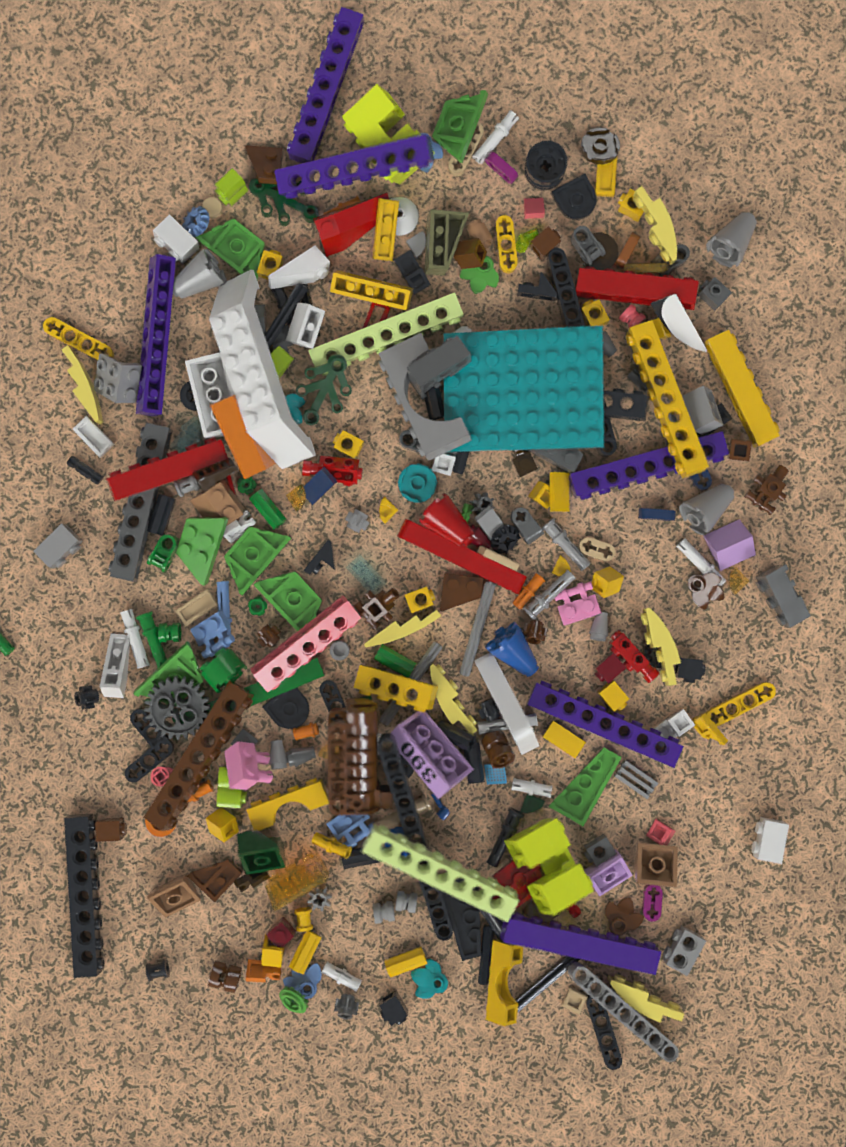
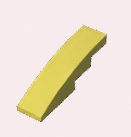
[62,345,103,425]
[364,610,441,647]

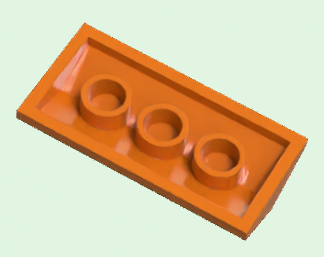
[210,395,276,479]

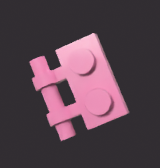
[555,581,602,626]

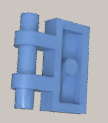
[190,611,235,659]
[326,814,375,848]

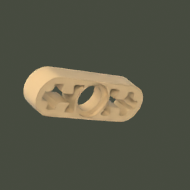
[448,122,484,176]

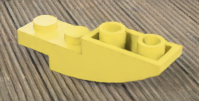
[633,186,677,265]
[641,608,681,686]
[430,663,478,734]
[607,974,684,1023]

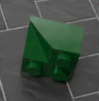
[237,830,286,874]

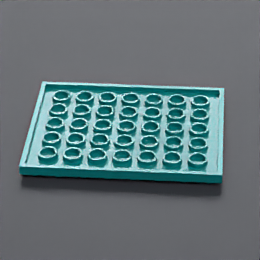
[443,326,604,452]

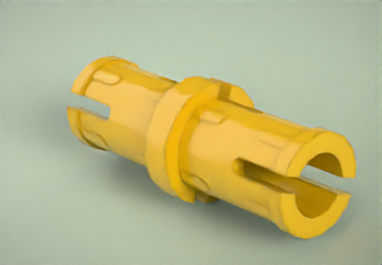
[312,832,352,859]

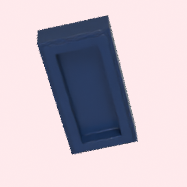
[299,467,338,505]

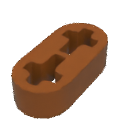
[614,232,641,269]

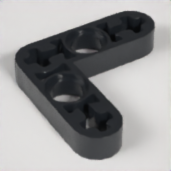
[124,709,174,783]

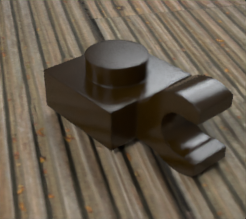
[512,450,538,477]
[234,869,270,892]

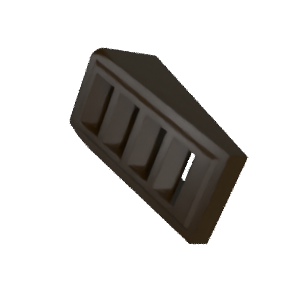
[192,458,238,491]

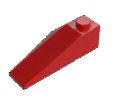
[313,192,390,257]

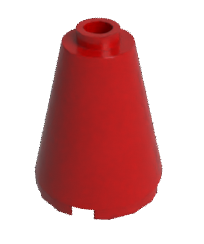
[419,493,474,547]

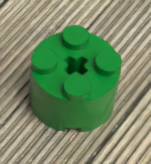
[200,648,247,693]

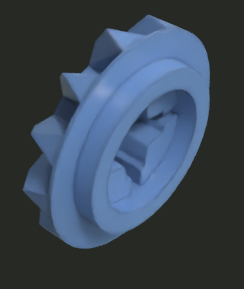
[182,206,210,237]

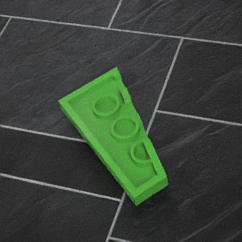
[549,747,622,826]

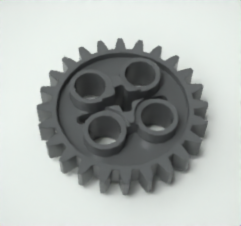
[144,675,210,740]

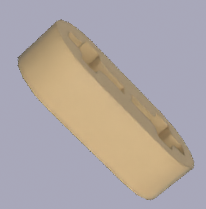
[578,537,616,561]

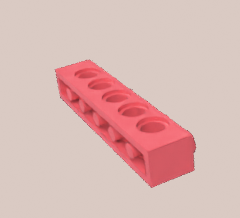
[250,596,361,692]

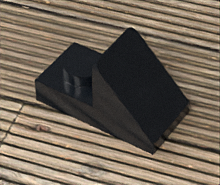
[517,272,557,302]
[304,540,336,576]

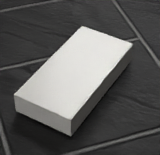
[73,416,115,458]

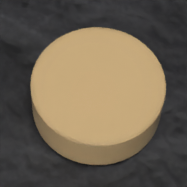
[202,197,223,219]

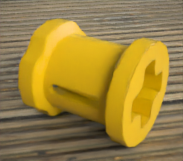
[294,907,313,932]

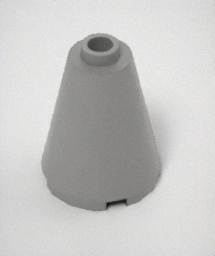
[706,212,757,267]
[173,249,227,299]
[679,484,734,535]

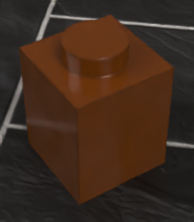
[529,226,561,261]
[453,238,487,269]
[729,439,752,461]
[95,818,127,842]

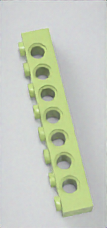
[308,292,464,376]
[362,824,519,922]

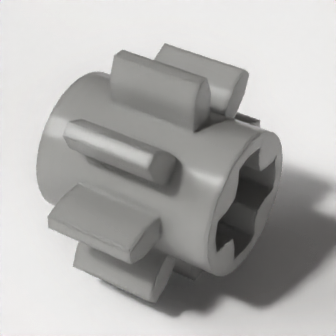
[345,509,369,533]
[307,885,332,912]

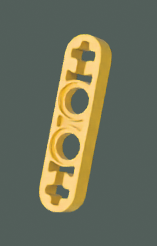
[43,317,114,360]
[706,682,776,727]

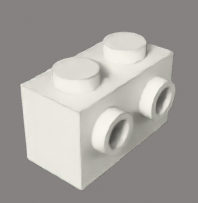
[153,214,199,264]
[286,303,325,349]
[752,817,789,864]

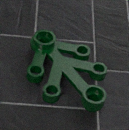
[249,177,319,226]
[296,354,352,426]

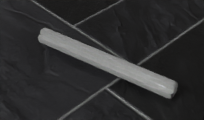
[460,581,496,676]
[379,642,442,726]

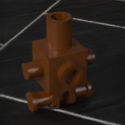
[744,465,789,515]
[353,588,400,631]

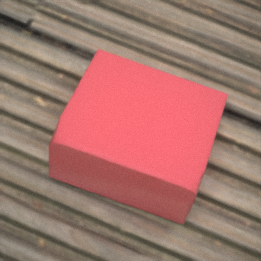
[524,198,545,219]
[646,819,676,845]

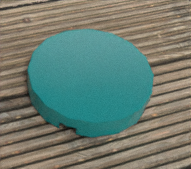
[398,463,438,503]

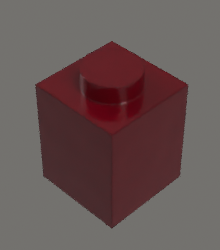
[593,652,626,683]
[266,916,296,948]

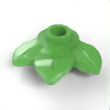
[460,256,499,294]

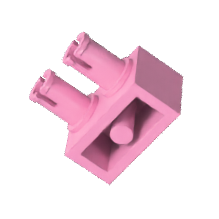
[224,741,273,790]

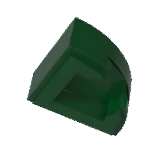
[520,793,545,814]

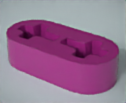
[484,152,519,184]
[642,884,663,922]

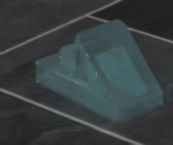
[170,416,204,453]

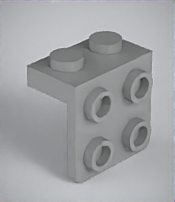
[94,354,142,403]

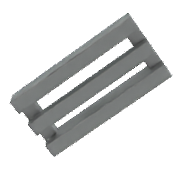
[614,760,658,799]

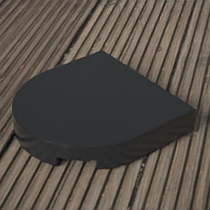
[550,173,597,220]
[262,687,310,729]

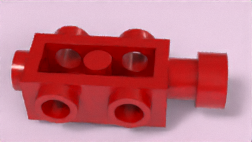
[302,456,363,486]
[609,630,660,683]

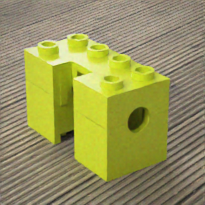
[342,84,435,185]
[504,818,594,915]

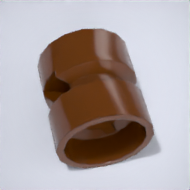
[481,731,515,769]
[208,960,242,994]

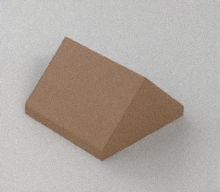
[633,843,678,887]
[147,873,201,918]

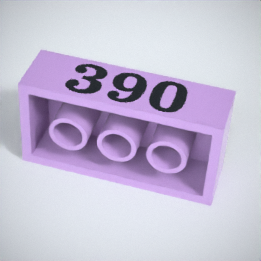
[391,711,474,799]

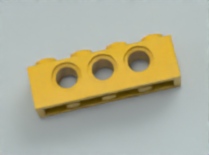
[330,270,413,310]
[353,665,438,712]

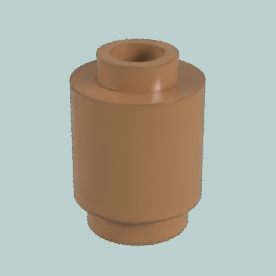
[467,219,493,249]

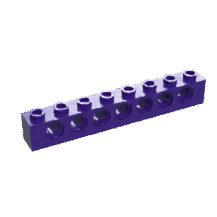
[287,7,364,163]
[274,134,435,199]
[136,254,176,417]
[569,431,729,500]
[526,680,684,768]

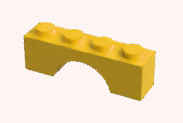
[246,777,329,831]
[486,939,524,1027]

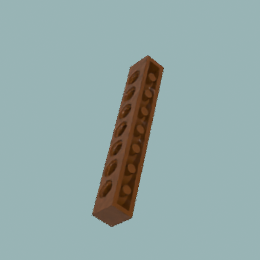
[143,681,254,831]

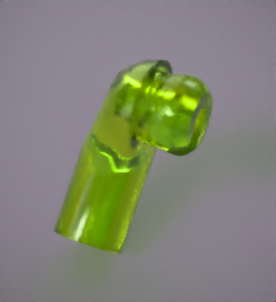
[516,228,538,253]

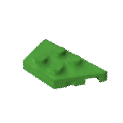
[432,90,488,163]
[195,218,265,281]
[176,517,229,586]
[224,527,292,596]
[254,571,322,631]
[133,641,203,707]

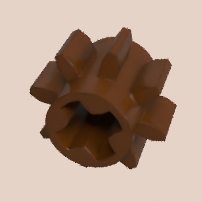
[523,620,548,645]
[257,624,281,648]

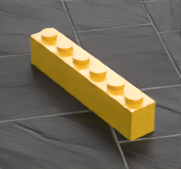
[704,330,780,448]

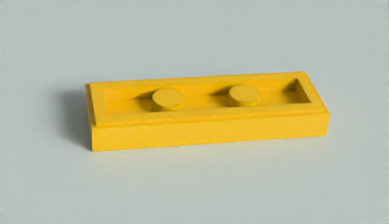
[372,198,399,261]

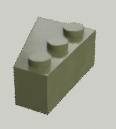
[425,209,469,276]

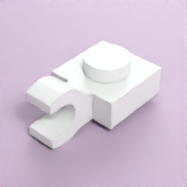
[223,510,256,543]

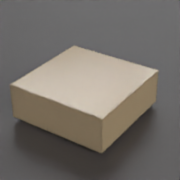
[561,987,588,1015]

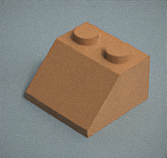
[190,479,246,526]

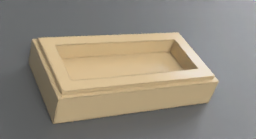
[477,546,519,571]
[175,589,218,627]

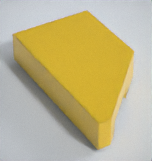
[692,713,728,745]

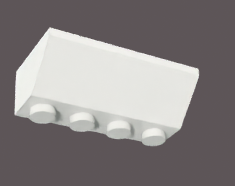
[185,352,235,438]

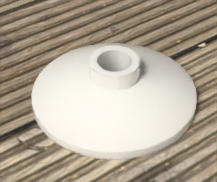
[390,197,419,236]

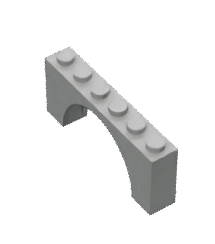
[378,333,472,461]

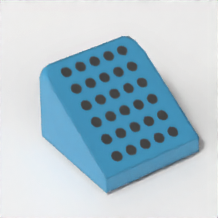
[484,764,507,785]

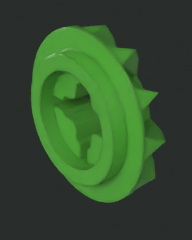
[279,986,308,1013]

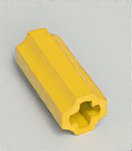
[288,931,322,975]
[384,946,427,978]

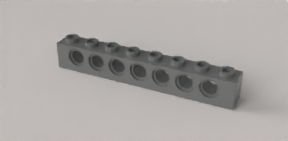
[109,423,173,582]

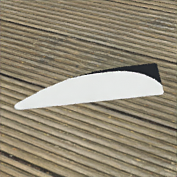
[651,294,707,352]

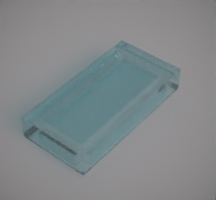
[346,555,387,595]

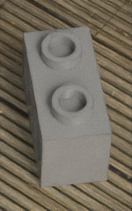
[663,925,706,976]

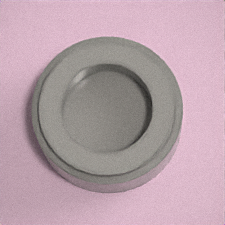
[330,641,350,660]

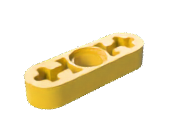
[495,215,518,273]

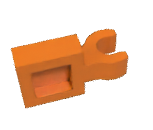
[245,959,281,983]

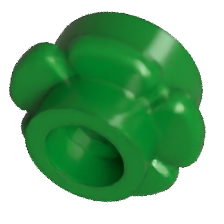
[237,477,256,495]
[248,597,267,616]

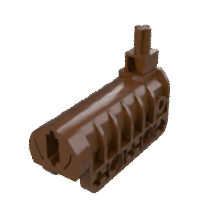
[328,698,410,815]

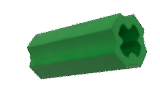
[249,489,287,530]
[374,644,416,677]

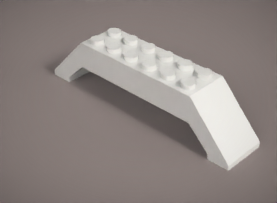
[209,270,316,469]

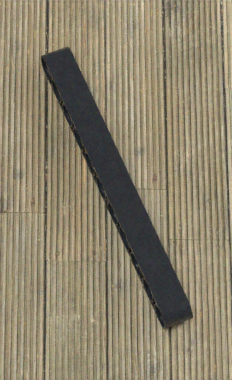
[547,248,617,457]
[378,733,453,941]

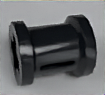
[145,959,170,982]

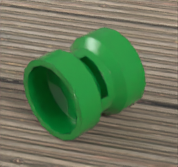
[158,623,181,643]

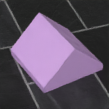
[704,520,756,571]
[584,850,633,896]

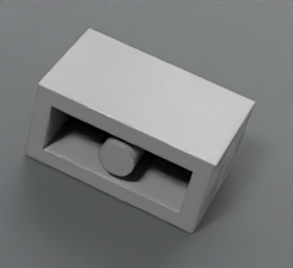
[683,385,723,435]
[33,523,83,569]

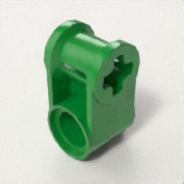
[147,535,179,573]

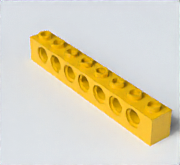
[626,320,709,479]

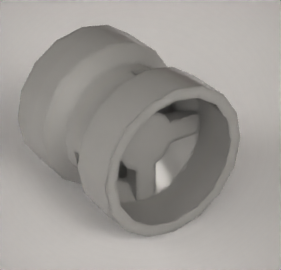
[395,890,418,913]
[373,901,395,924]

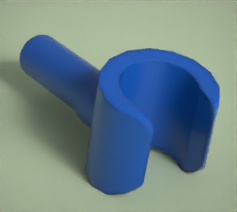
[431,793,450,820]

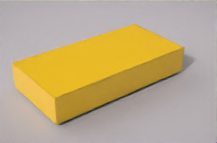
[595,157,617,197]
[550,472,569,512]
[542,720,586,759]

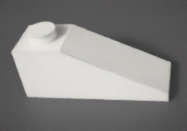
[268,245,330,289]
[100,633,130,698]

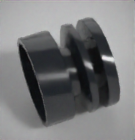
[525,141,567,191]

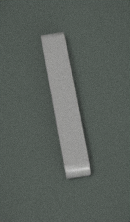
[568,962,679,1062]

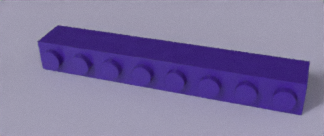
[500,912,661,975]

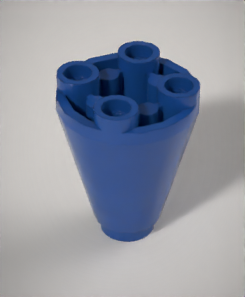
[485,622,539,677]

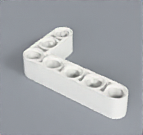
[474,653,539,755]

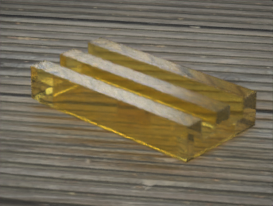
[624,263,669,272]

